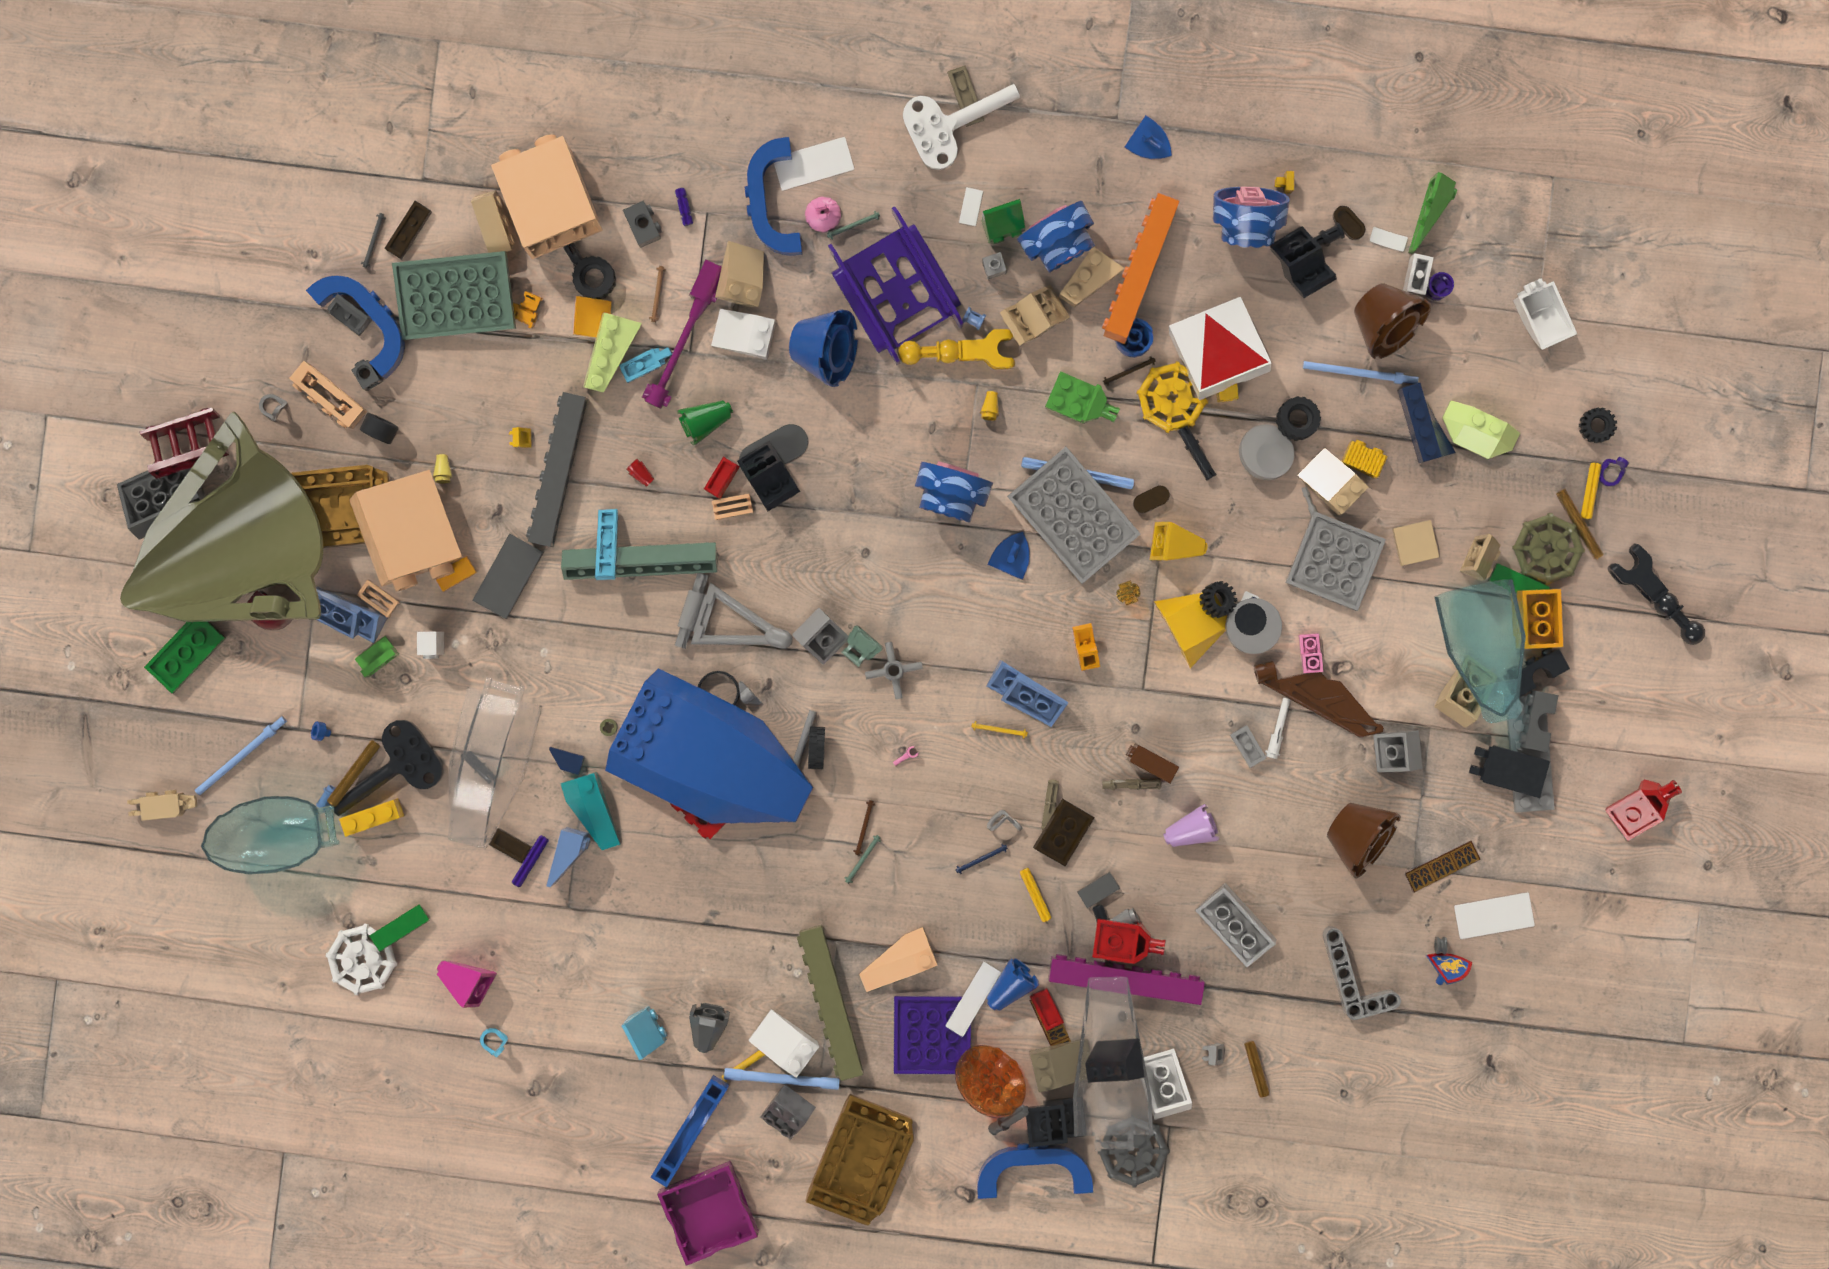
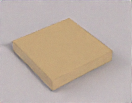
[1392,520,1439,566]

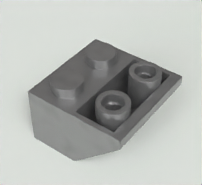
[760,1085,816,1140]

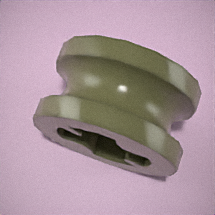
[600,719,618,736]

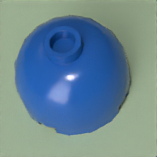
[1115,318,1153,358]

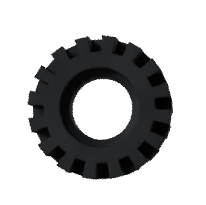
[1579,407,1617,443]
[1200,581,1237,618]

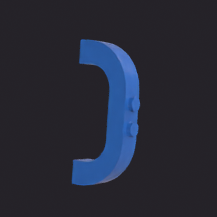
[744,137,803,256]
[306,276,405,379]
[977,1143,1093,1199]

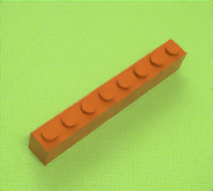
[1102,193,1180,344]

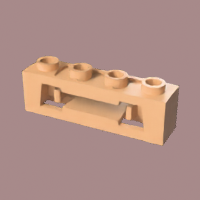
[289,361,367,429]

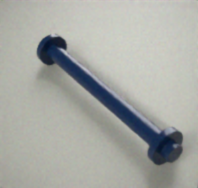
[955,843,1008,875]

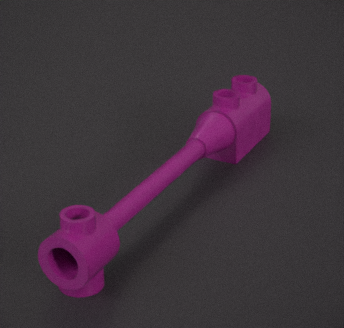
[641,259,722,409]

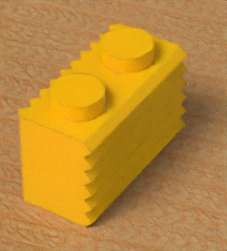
[1341,440,1388,479]

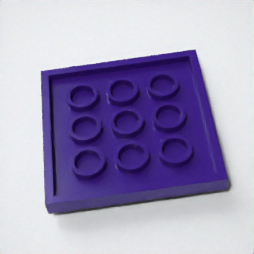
[894,996,971,1074]

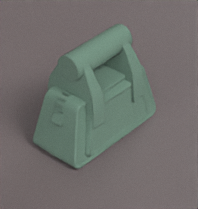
[841,625,883,667]

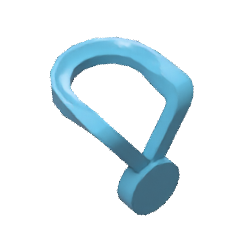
[480,1028,508,1058]

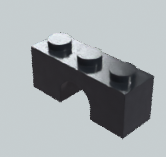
[1504,648,1570,697]

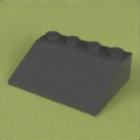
[117,467,206,540]

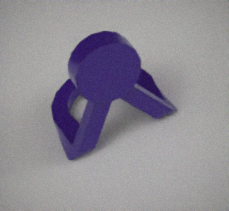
[1599,457,1629,486]

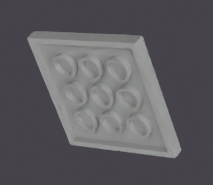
[1285,511,1386,611]

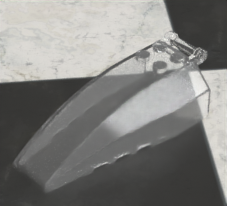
[1073,977,1153,1151]

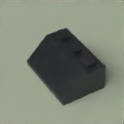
[1085,1038,1145,1083]

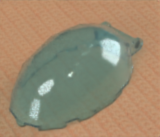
[201,796,339,875]

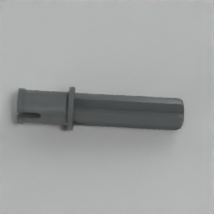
[988,1105,1029,1135]

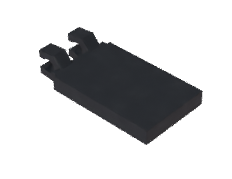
[1469,745,1550,798]

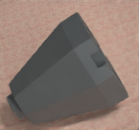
[689,1003,730,1053]

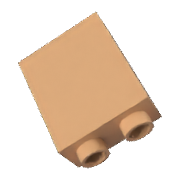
[491,135,603,259]
[350,470,462,592]

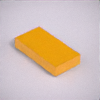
[436,556,477,592]

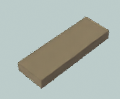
[947,66,984,127]

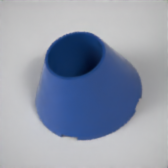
[789,309,858,387]

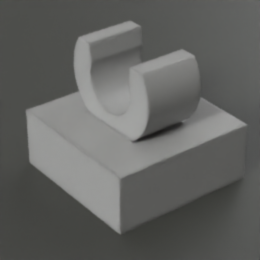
[1202,1043,1224,1066]

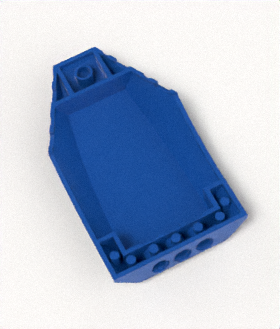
[605,668,813,824]

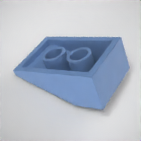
[546,827,591,887]

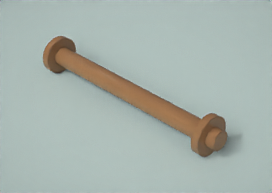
[649,266,666,322]

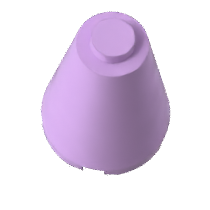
[1163,804,1219,847]

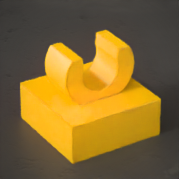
[1274,171,1294,194]
[509,427,532,448]

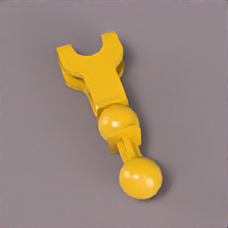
[898,329,1015,370]

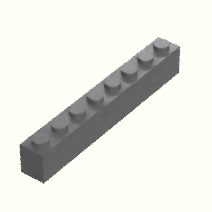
[526,392,588,547]

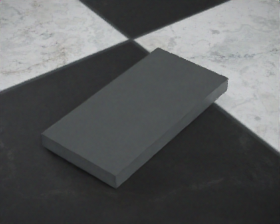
[472,534,544,619]

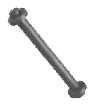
[361,213,386,268]

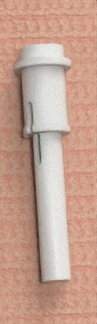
[1265,698,1290,759]

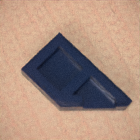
[549,747,585,775]

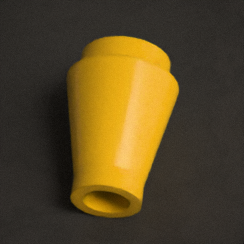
[980,391,999,421]

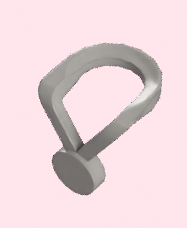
[259,394,287,421]
[987,810,1023,831]

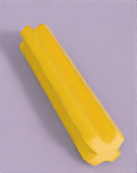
[1581,463,1601,519]
[1020,868,1051,922]

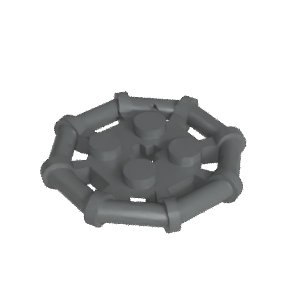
[1098,1115,1170,1188]

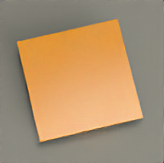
[573,296,612,338]

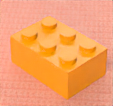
[1517,589,1563,649]

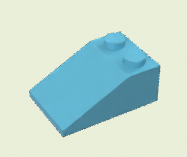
[621,1006,667,1060]

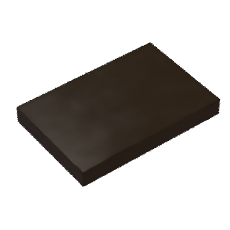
[1033,798,1095,866]

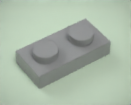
[1230,725,1266,768]

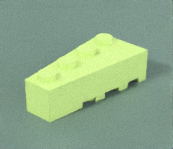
[583,313,642,393]

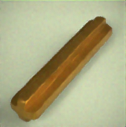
[1244,1041,1269,1098]

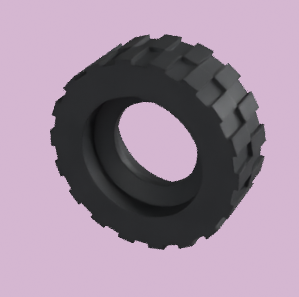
[572,256,616,299]
[1276,396,1321,441]
[808,726,825,769]

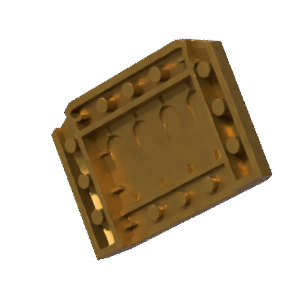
[291,465,390,548]
[805,1094,914,1226]

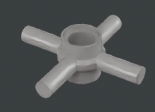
[865,642,923,700]

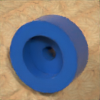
[311,721,331,741]

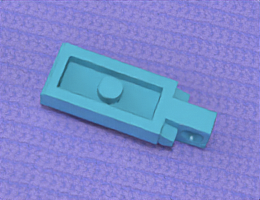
[619,347,672,383]

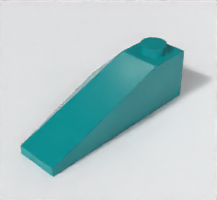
[560,772,620,850]

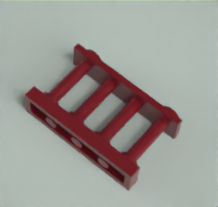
[139,408,229,479]

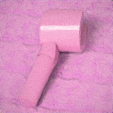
[893,746,919,766]

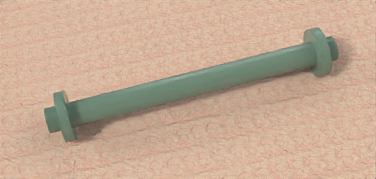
[827,211,880,240]
[845,835,881,884]

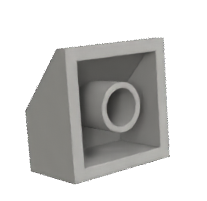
[792,608,848,665]
[1373,730,1423,772]

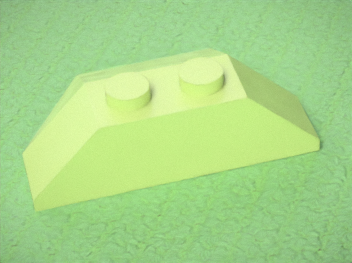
[1442,401,1520,459]

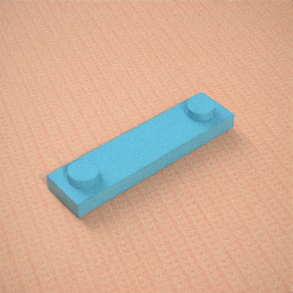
[595,509,618,580]

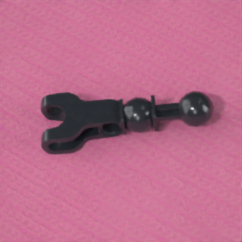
[1608,543,1705,645]

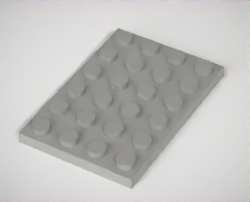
[1007,446,1141,584]

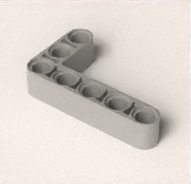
[1323,926,1401,1020]

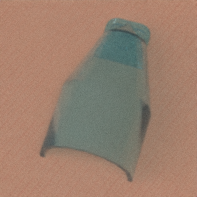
[1434,579,1526,723]

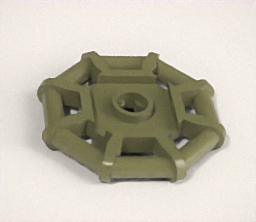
[1512,513,1585,585]

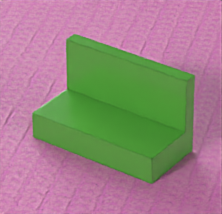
[355,636,399,678]

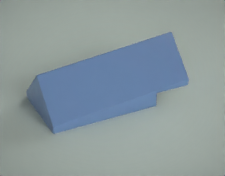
[316,586,387,643]
[986,660,1068,727]

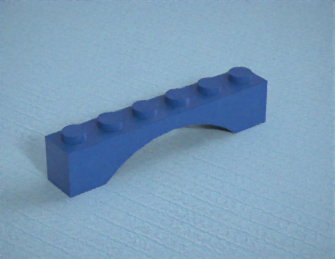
[650,1075,729,1188]

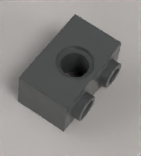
[623,200,662,248]

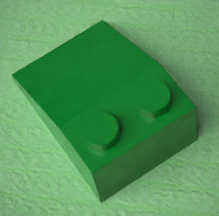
[981,199,1026,244]

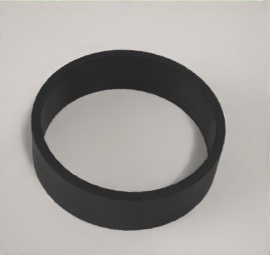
[697,671,739,705]

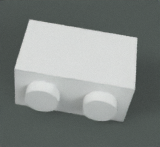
[1403,253,1434,297]
[417,632,444,659]

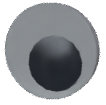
[1225,598,1282,654]

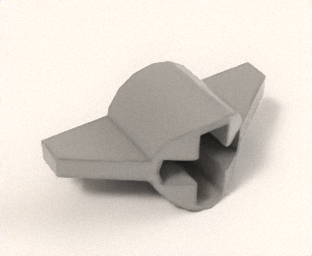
[738,681,762,705]

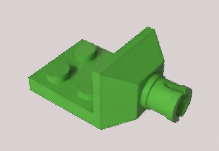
[1045,371,1120,424]

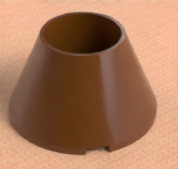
[1354,283,1431,359]
[1327,803,1401,879]

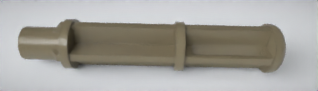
[1102,778,1162,791]
[1041,779,1059,830]

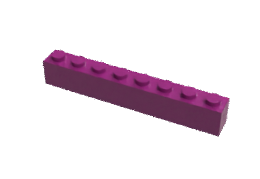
[1048,954,1205,1005]

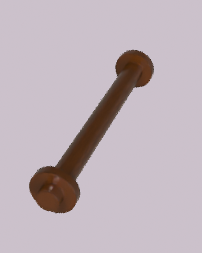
[853,800,876,856]

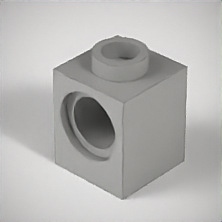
[982,252,1007,280]

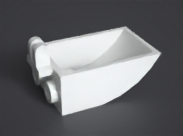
[1513,278,1577,350]

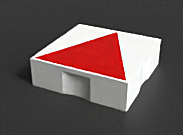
[1169,297,1272,400]

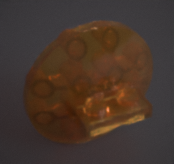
[955,1045,1026,1118]

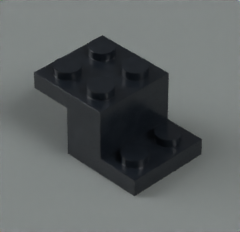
[1270,226,1337,298]
[737,441,801,512]
[1026,1097,1086,1147]

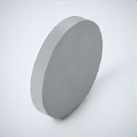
[1239,424,1294,480]

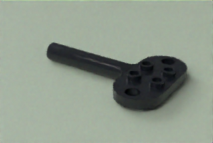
[330,720,443,816]

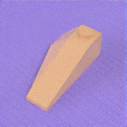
[859,927,937,992]

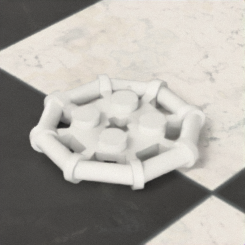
[325,924,398,996]

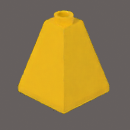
[1150,522,1208,561]

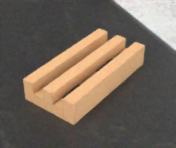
[712,494,753,520]
[357,580,400,618]

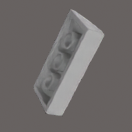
[1195,883,1277,967]

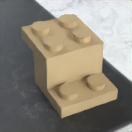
[1000,285,1070,345]

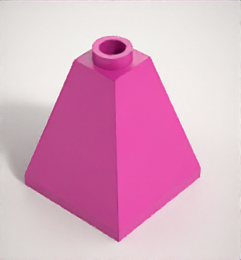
[437,961,497,1008]

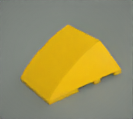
[1154,593,1227,669]

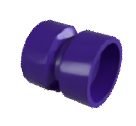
[1426,272,1454,301]

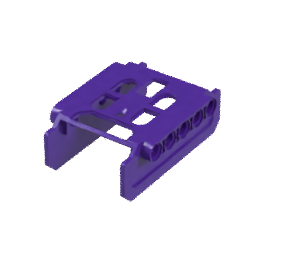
[828,206,964,365]

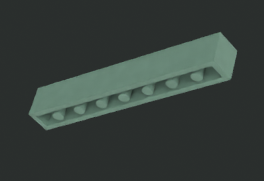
[561,542,718,580]

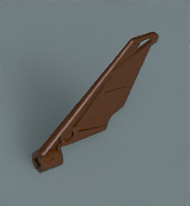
[1254,661,1384,737]

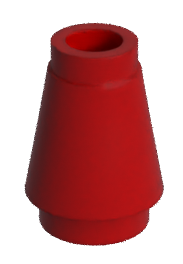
[626,459,654,487]

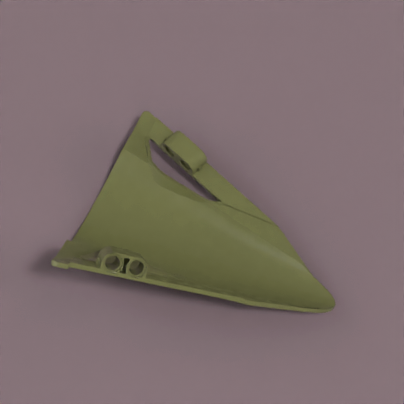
[120,412,323,622]

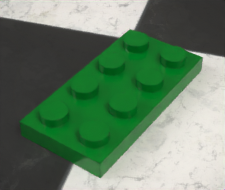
[144,621,226,694]

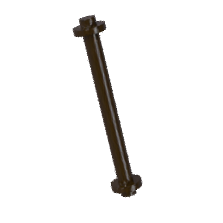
[1103,356,1156,386]

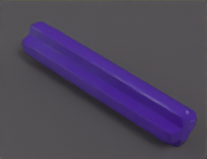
[512,835,549,887]

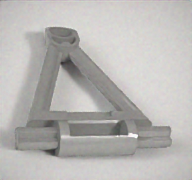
[675,573,793,649]

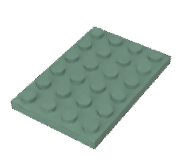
[392,251,516,340]

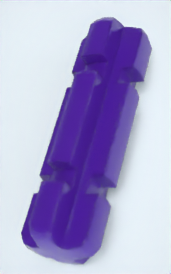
[675,188,693,226]

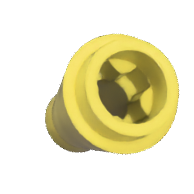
[433,454,452,484]

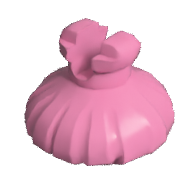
[805,197,841,232]

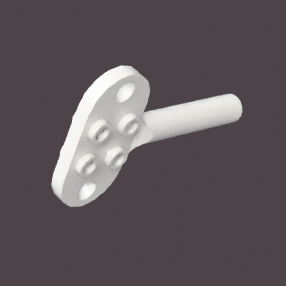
[903,84,1020,170]

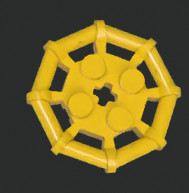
[1136,361,1208,433]

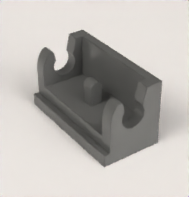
[327,294,372,336]

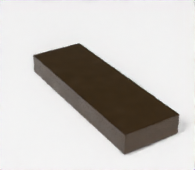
[384,201,432,260]

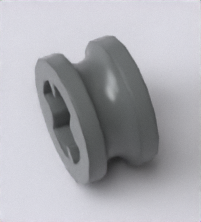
[1434,937,1447,954]

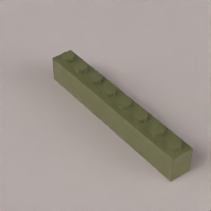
[797,924,864,1081]

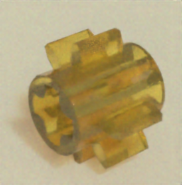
[1116,580,1141,606]

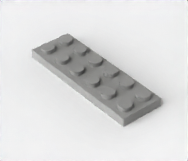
[1505,696,1554,812]

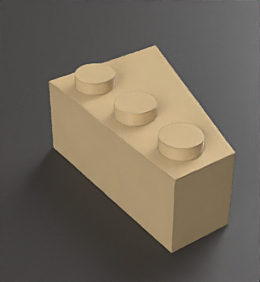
[471,190,515,253]
[1059,247,1125,308]

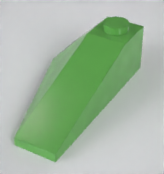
[1408,172,1457,254]

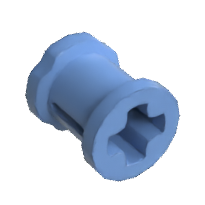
[962,307,986,330]

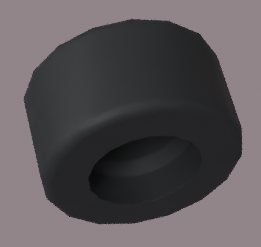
[360,413,398,444]

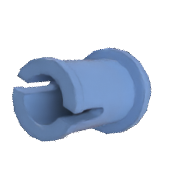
[316,785,335,811]

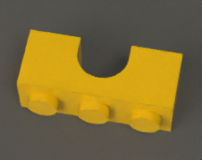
[339,798,405,837]

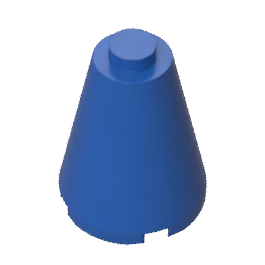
[987,958,1039,1011]

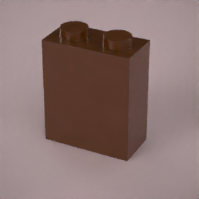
[1125,743,1179,784]

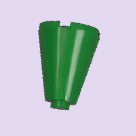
[677,400,733,446]

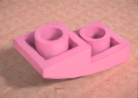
[1298,633,1323,673]

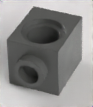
[351,360,384,391]

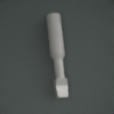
[1301,486,1317,516]

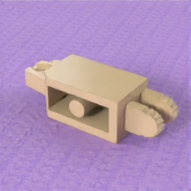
[127,790,197,821]

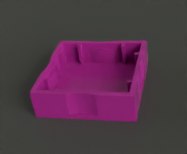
[657,1161,759,1266]

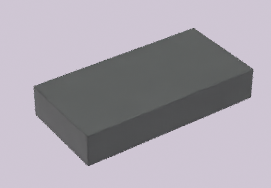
[1077,872,1120,909]

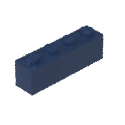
[1397,383,1456,464]

